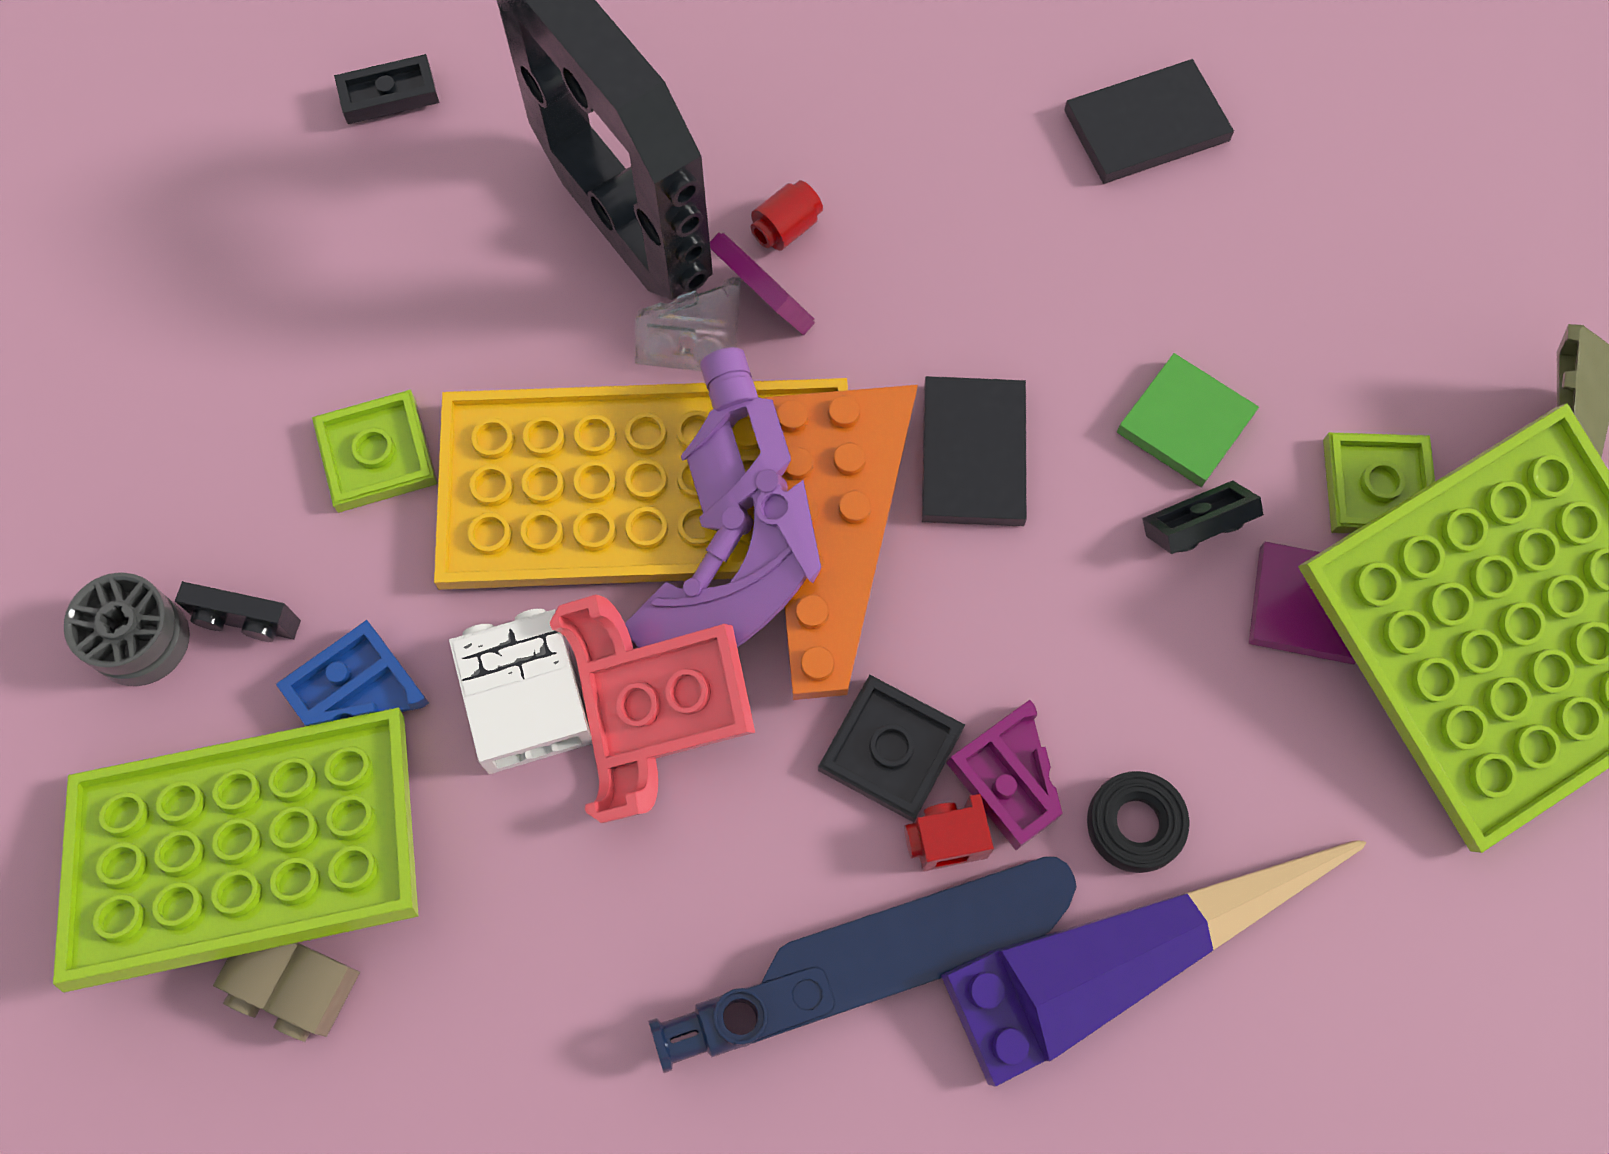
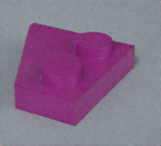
[946,700,1063,850]

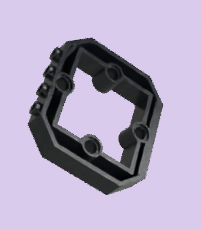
[497,0,713,300]

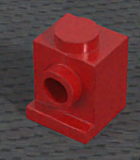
[904,794,994,872]

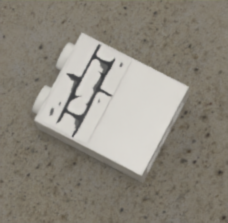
[449,609,592,774]

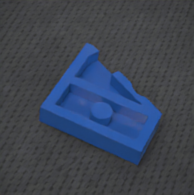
[276,620,429,726]

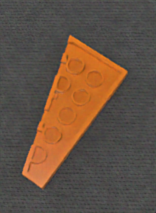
[765,385,918,700]

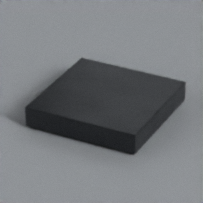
[818,674,965,822]

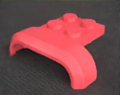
[550,594,755,823]

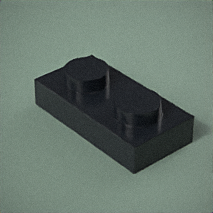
[334,54,440,124]
[1142,480,1264,554]
[175,581,301,642]

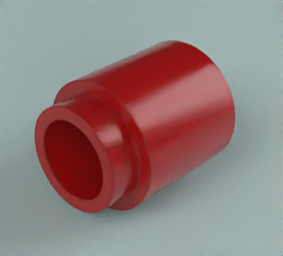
[751,180,823,251]

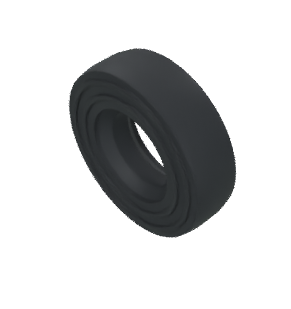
[1087,771,1190,873]

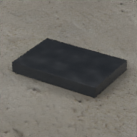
[1064,59,1234,184]
[922,376,1027,526]

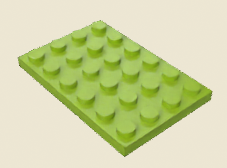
[53,707,419,993]

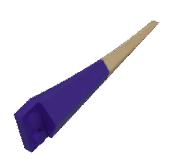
[941,840,1367,1087]

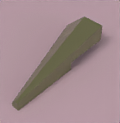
[1557,324,1609,457]

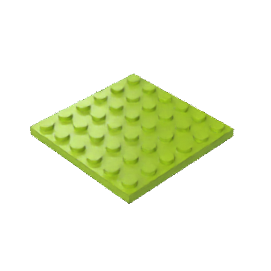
[1298,403,1609,853]

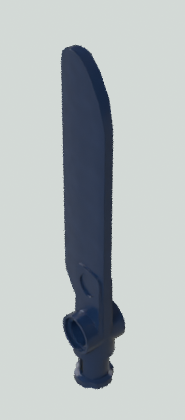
[648,857,1077,1073]

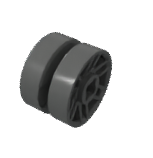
[64,573,190,686]

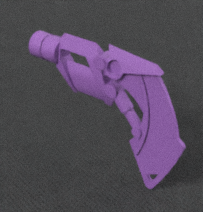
[625,347,821,648]

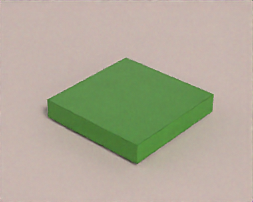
[1117,353,1259,488]

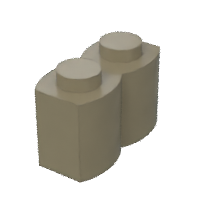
[213,943,360,1042]

